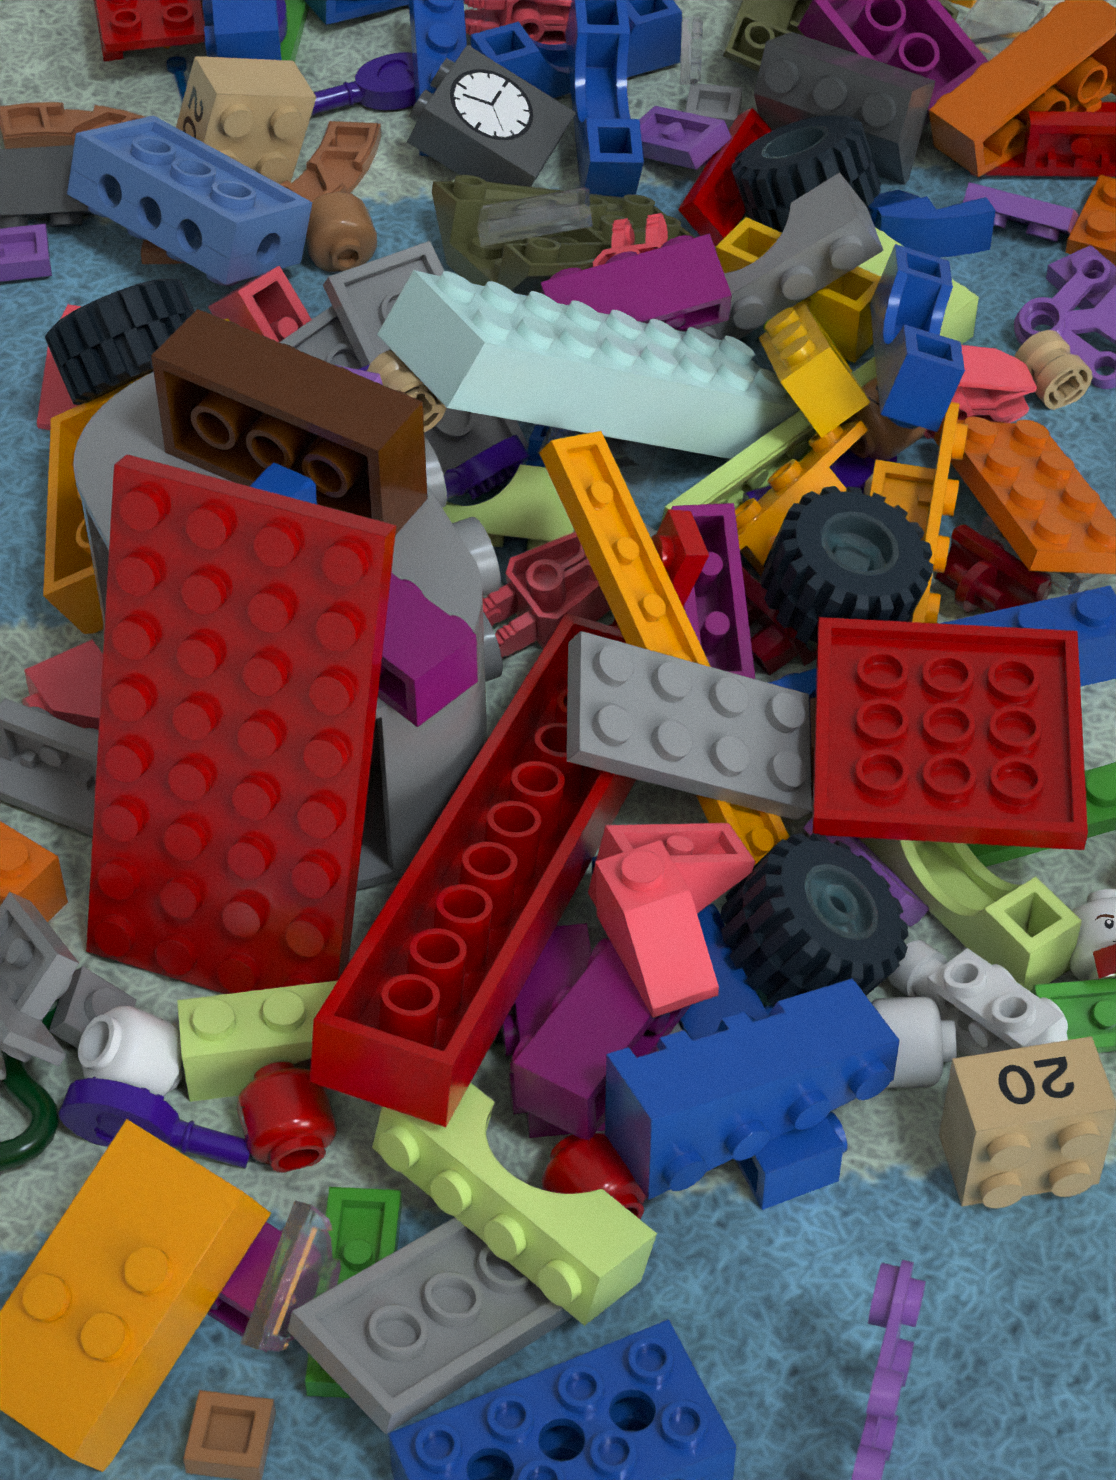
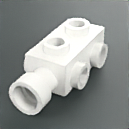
[889,940,1068,1055]

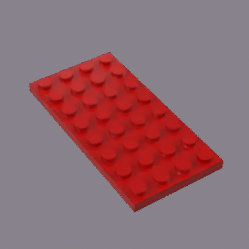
[86,454,397,994]

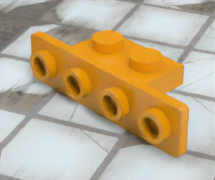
[870,402,968,623]
[735,420,868,576]

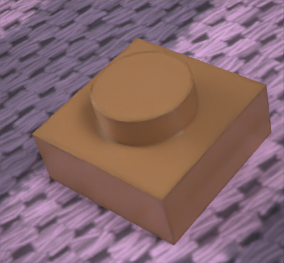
[183,1390,276,1480]

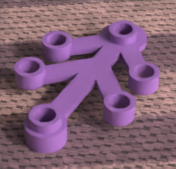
[1014,255,1116,389]
[851,1259,926,1480]

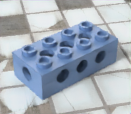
[67,115,313,286]

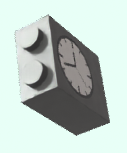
[407,45,576,187]

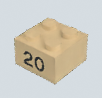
[176,56,316,184]
[939,1036,1116,1208]

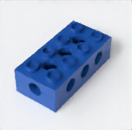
[388,1319,736,1480]

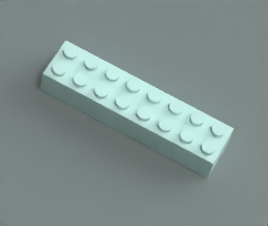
[377,270,800,459]

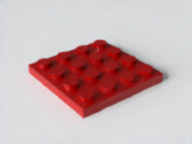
[812,617,1088,850]

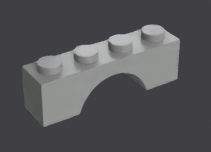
[698,173,884,340]

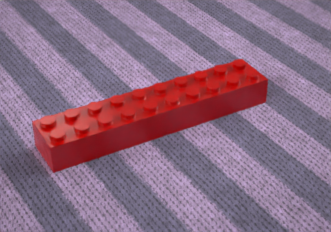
[310,613,636,1128]

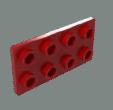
[94,0,205,62]
[969,102,1116,177]

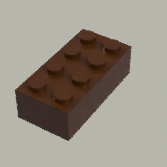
[151,309,428,536]

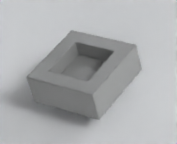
[685,83,743,130]
[49,966,137,1049]

